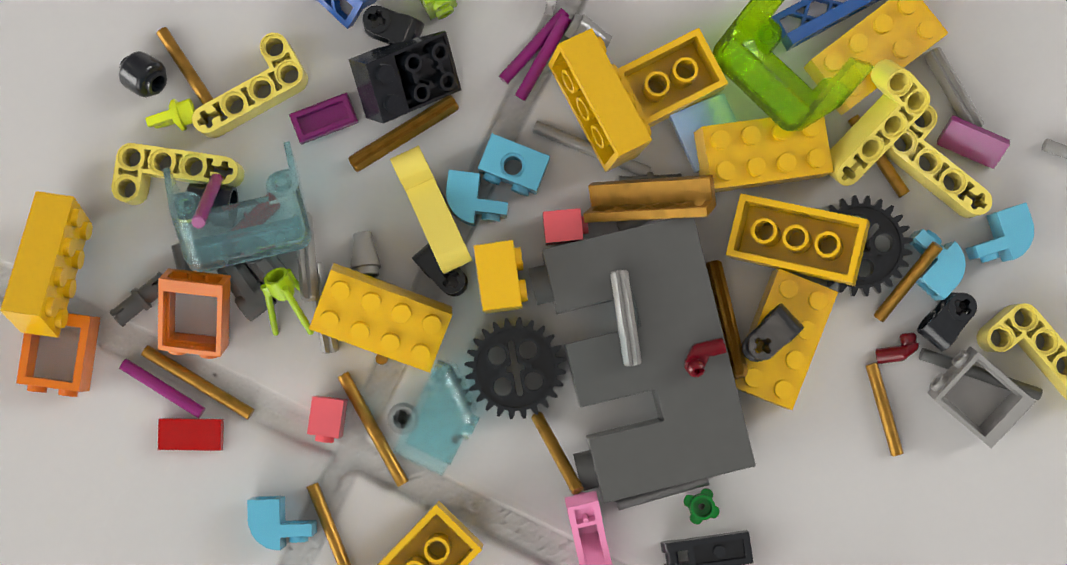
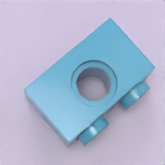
[478,133,550,197]

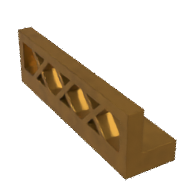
[583,175,717,223]

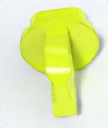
[145,98,195,131]

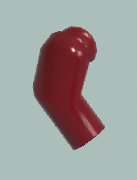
[876,332,919,364]
[684,337,726,378]

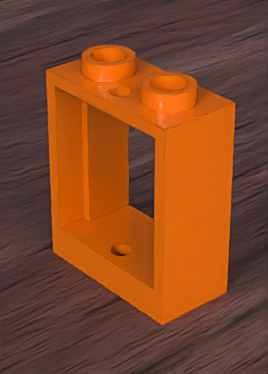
[158,268,231,359]
[16,313,101,397]

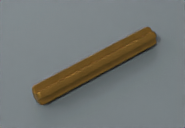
[348,95,459,172]
[706,260,748,379]

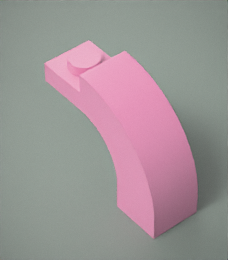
[565,491,612,565]

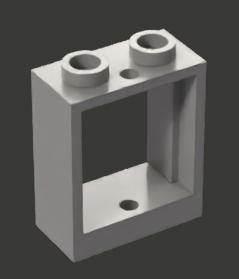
[927,346,1036,449]

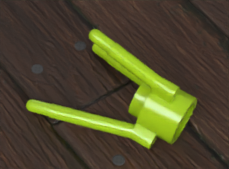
[260,267,314,336]

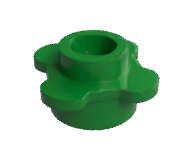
[683,488,720,525]

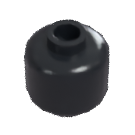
[119,51,167,98]

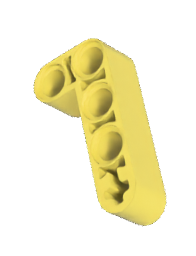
[192,32,308,138]
[829,59,930,186]
[885,105,993,218]
[111,143,245,205]
[390,145,473,274]
[976,303,1067,400]

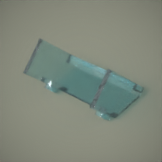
[163,141,312,272]
[393,359,480,476]

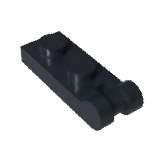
[660,530,754,565]

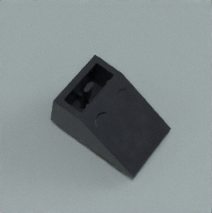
[348,31,461,124]

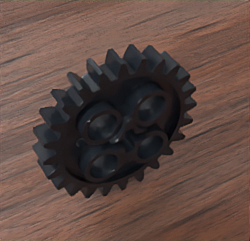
[827,195,913,297]
[464,317,566,419]

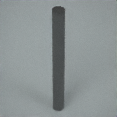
[919,348,1043,400]

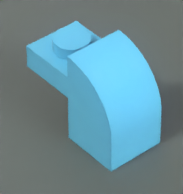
[446,170,508,226]
[965,203,1034,263]
[909,229,966,301]
[247,496,317,551]

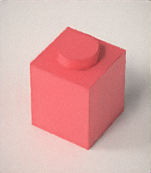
[543,208,589,246]
[307,395,348,443]

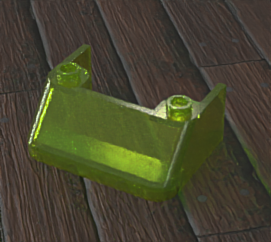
[712,0,874,132]

